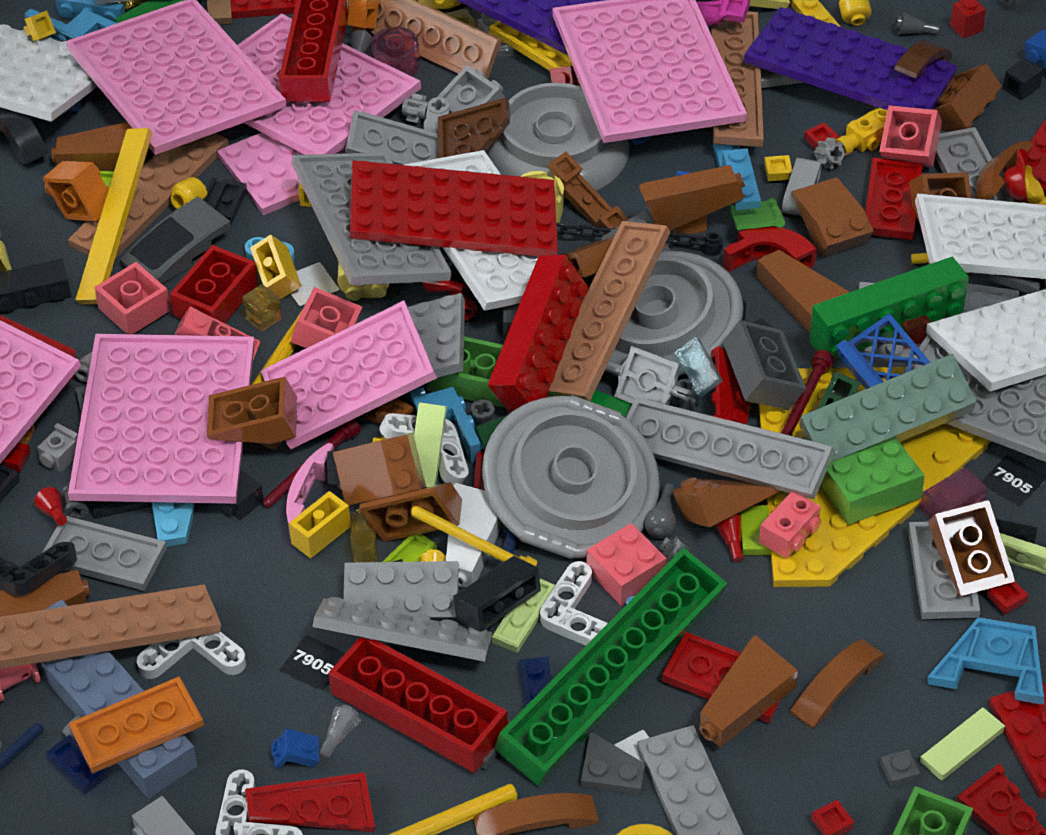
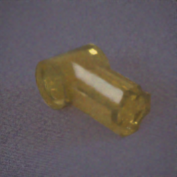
[350,509,378,563]

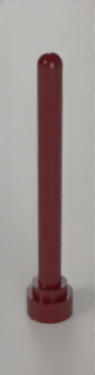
[781,350,835,436]
[262,419,361,508]

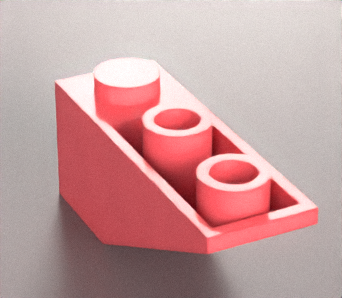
[175,307,260,360]

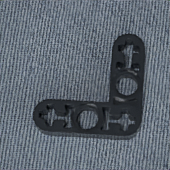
[0,542,78,596]

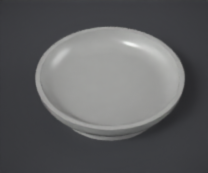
[486,83,630,199]

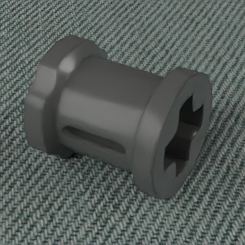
[470,399,495,433]
[60,485,89,520]

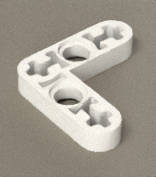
[380,413,468,486]
[540,561,608,646]
[137,632,246,679]
[216,770,303,835]

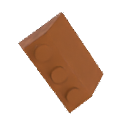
[933,63,1002,132]
[359,482,462,542]

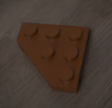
[438,98,510,158]

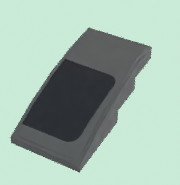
[120,197,231,284]

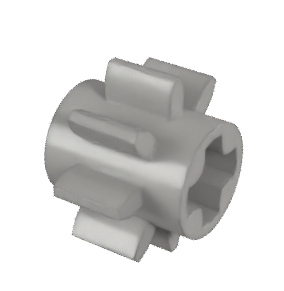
[402,93,428,124]
[814,137,846,169]

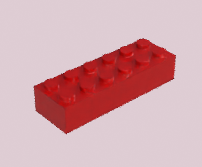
[279,0,348,102]
[488,255,588,413]
[328,637,508,773]

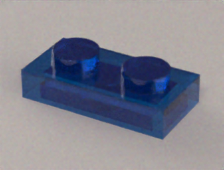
[520,657,552,707]
[46,735,108,795]

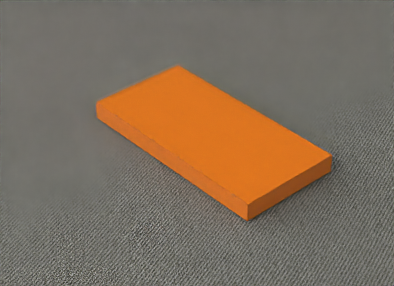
[68,676,204,773]

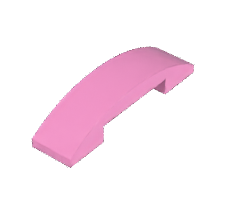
[286,443,334,539]

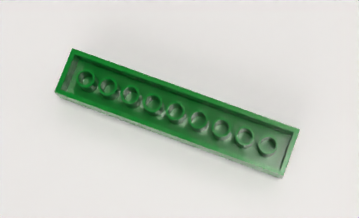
[494,547,728,787]

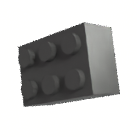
[723,320,806,410]

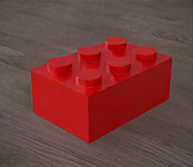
[169,245,258,323]

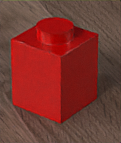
[950,0,986,39]

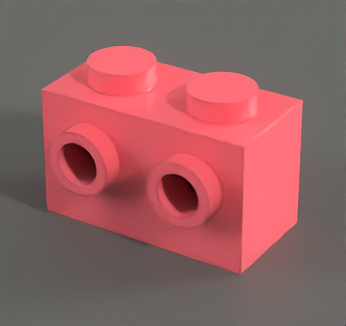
[759,492,821,559]

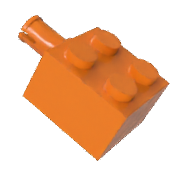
[43,161,109,221]

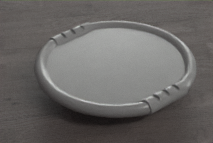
[584,251,743,377]
[483,395,660,559]

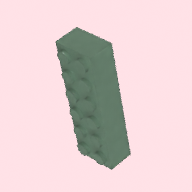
[799,354,976,462]

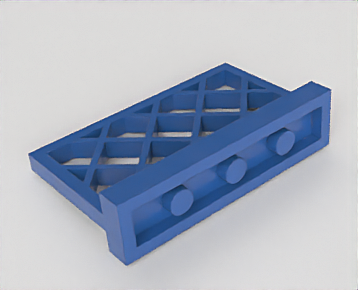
[836,313,931,389]

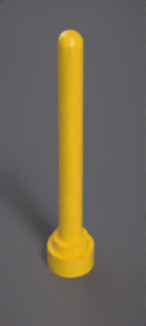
[411,506,537,566]

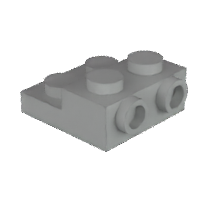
[437,65,505,113]

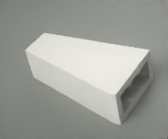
[446,483,503,587]

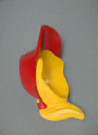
[1003,149,1046,205]

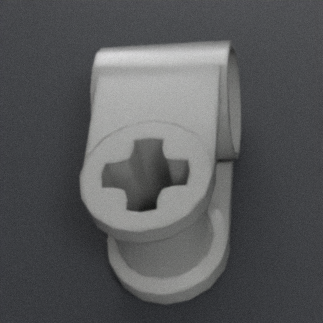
[424,97,449,133]

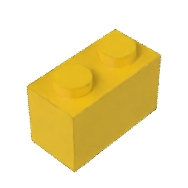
[250,235,302,299]
[289,491,351,559]

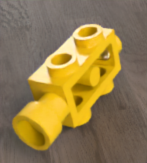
[835,108,888,157]

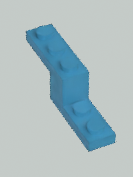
[55,0,125,22]
[25,9,117,42]
[713,144,761,210]
[404,386,482,464]

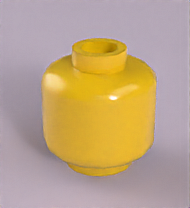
[839,0,872,26]
[171,177,207,209]

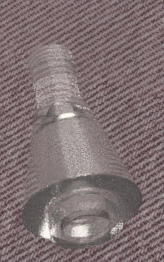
[319,705,360,758]

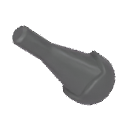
[645,483,677,539]

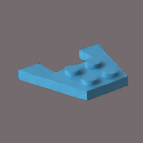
[927,617,1044,705]

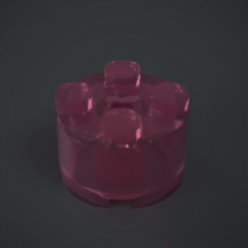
[371,27,420,76]

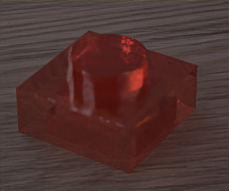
[900,315,931,348]

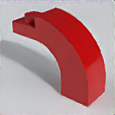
[723,226,817,272]

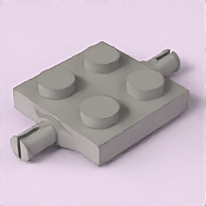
[605,346,691,405]

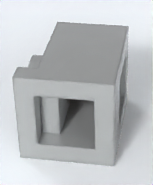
[37,423,78,472]

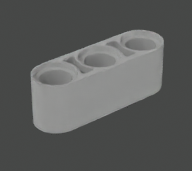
[782,157,822,217]

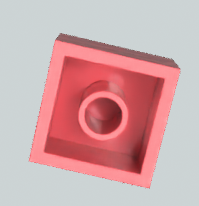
[879,106,942,168]
[94,262,171,334]
[290,287,362,348]
[587,523,667,606]

